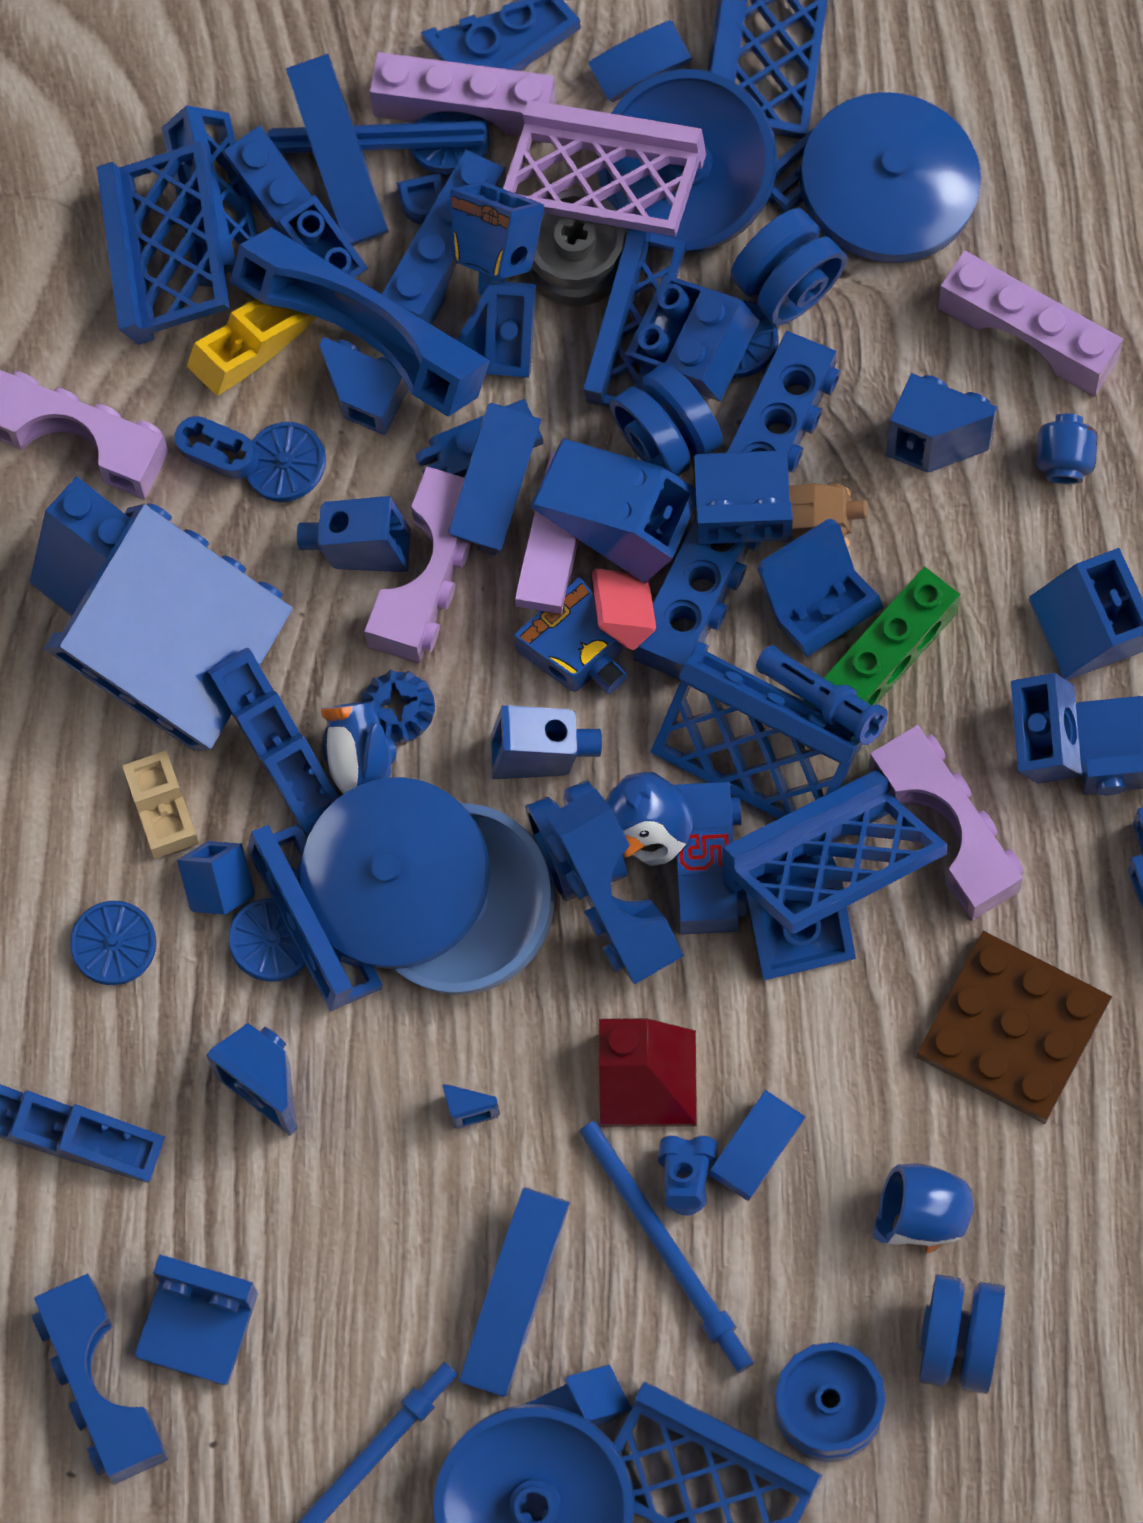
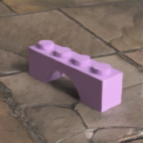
[370,52,556,136]
[938,250,1123,396]
[0,370,169,499]
[364,466,471,663]
[868,725,1024,921]

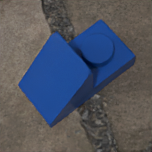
[524,1364,632,1427]

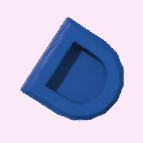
[396,173,443,225]

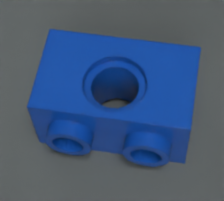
[1011,673,1082,784]

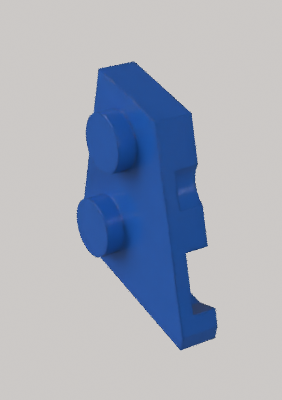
[456,281,536,378]

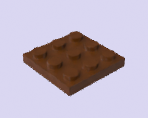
[916,930,1112,1124]

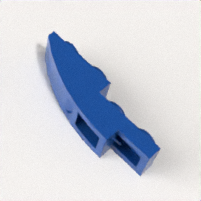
[222,125,368,278]

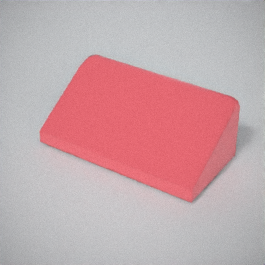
[591,569,656,651]

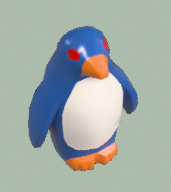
[321,700,396,795]

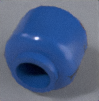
[1036,413,1098,484]

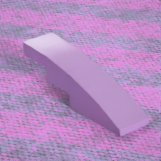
[515,452,580,614]

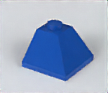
[746,855,856,981]
[206,1023,297,1136]

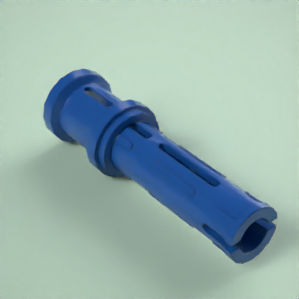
[756,645,888,745]

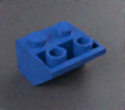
[625,274,760,402]
[886,373,998,473]
[1028,548,1143,680]

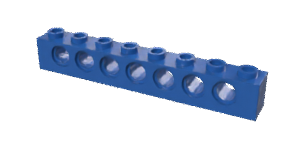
[634,330,841,680]

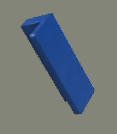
[448,403,542,556]

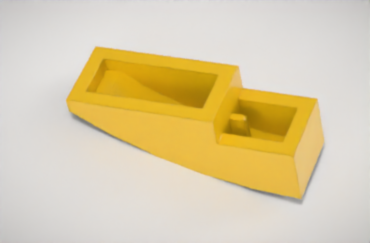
[186,299,317,396]

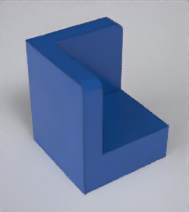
[177,841,255,915]

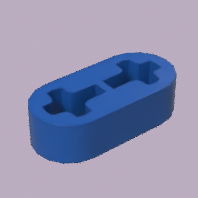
[175,416,259,479]

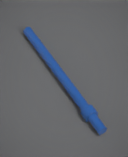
[579,1121,754,1374]
[297,1362,458,1523]

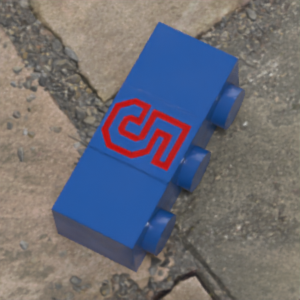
[675,782,747,935]

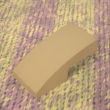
[122,750,199,859]

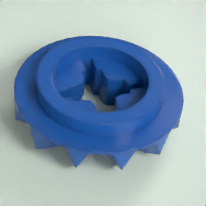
[361,669,435,743]

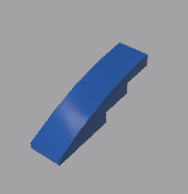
[286,54,389,246]
[207,647,339,838]
[0,1084,165,1183]
[459,1187,570,1397]

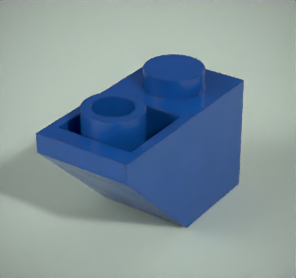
[319,337,409,435]

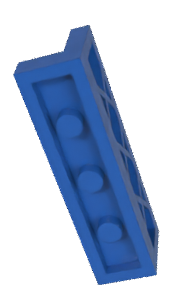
[161,105,258,287]
[583,229,686,408]
[247,824,383,1012]

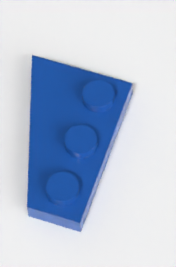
[421,0,581,71]

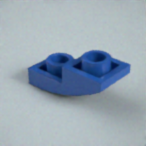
[588,20,693,103]
[708,1090,806,1202]

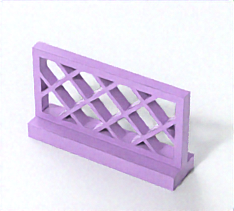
[503,100,706,237]

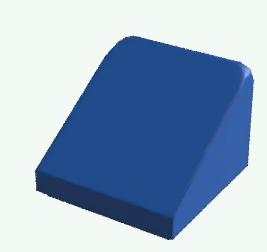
[442,1084,500,1129]

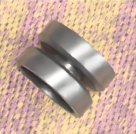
[529,189,625,307]

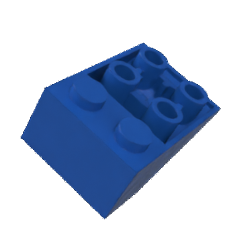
[530,439,696,583]

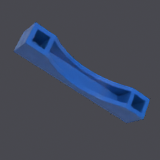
[230,227,490,417]

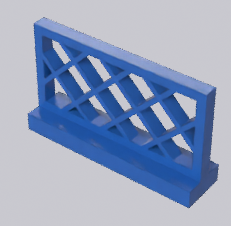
[707,0,828,139]
[96,141,230,345]
[651,648,862,819]
[723,769,947,935]
[614,1382,823,1523]

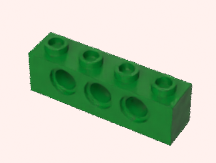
[803,566,961,708]

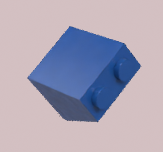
[30,476,130,616]

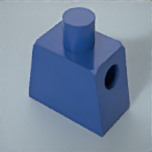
[297,496,411,572]
[491,705,602,779]

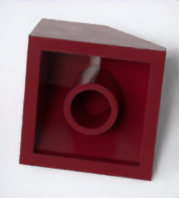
[599,1018,697,1127]

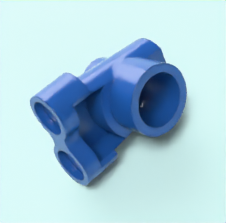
[658,1135,717,1215]

